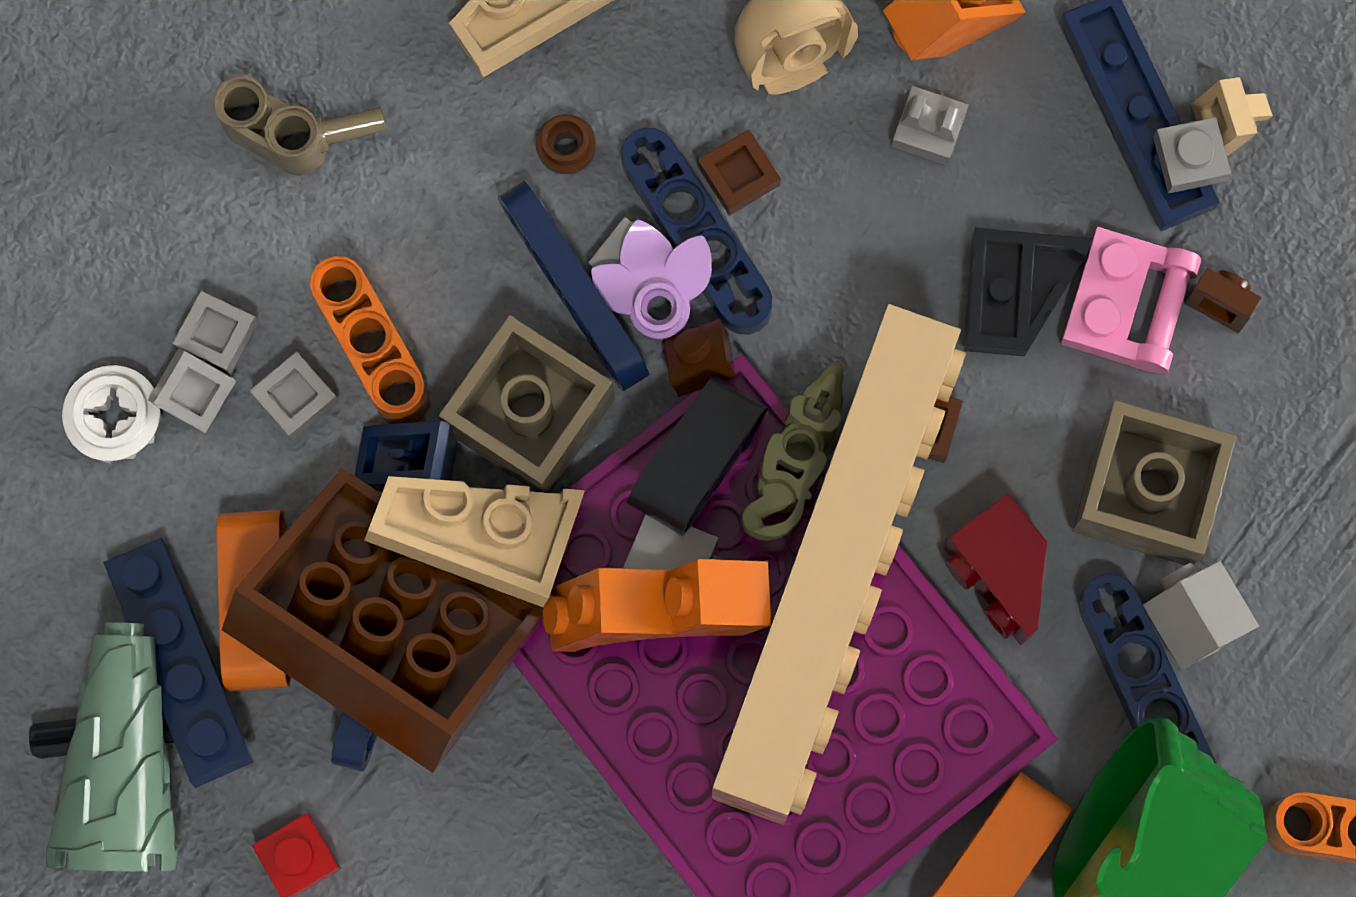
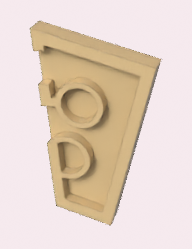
[449,0,614,78]
[364,476,585,607]

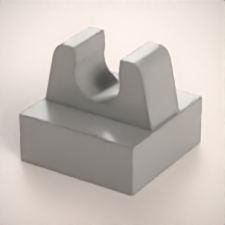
[891,86,969,166]

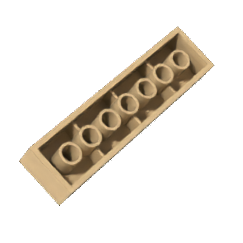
[712,304,966,825]

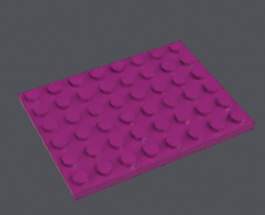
[513,354,1058,897]

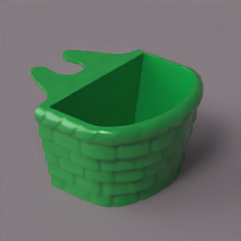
[1051,716,1268,897]

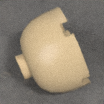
[735,0,858,95]

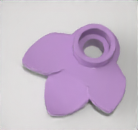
[591,220,712,340]

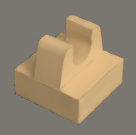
[1191,77,1272,156]

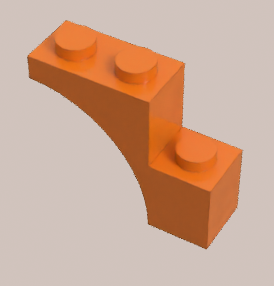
[543,559,771,652]

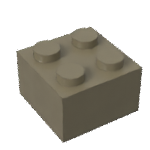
[439,315,615,493]
[1072,400,1237,565]

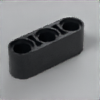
[627,375,768,536]

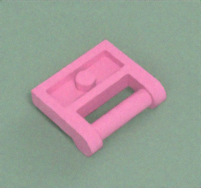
[1060,227,1202,374]

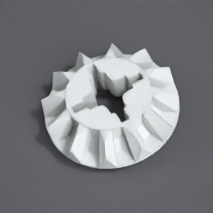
[62,365,163,464]

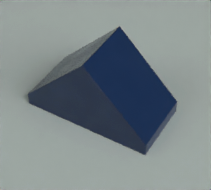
[354,421,458,492]

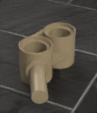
[213,76,387,176]

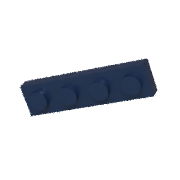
[1060,0,1220,232]
[103,538,254,788]

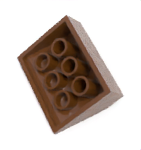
[222,468,543,773]

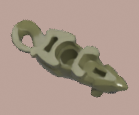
[740,361,844,541]

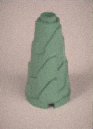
[46,622,179,872]

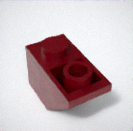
[944,493,1047,645]

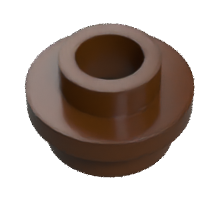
[536,114,596,174]

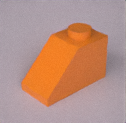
[883,0,1026,61]

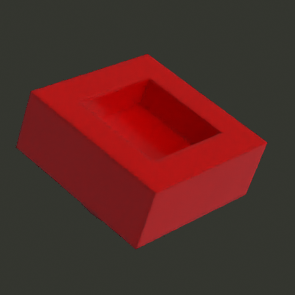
[252,813,341,897]

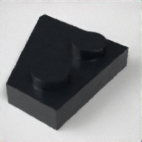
[964,227,1091,357]

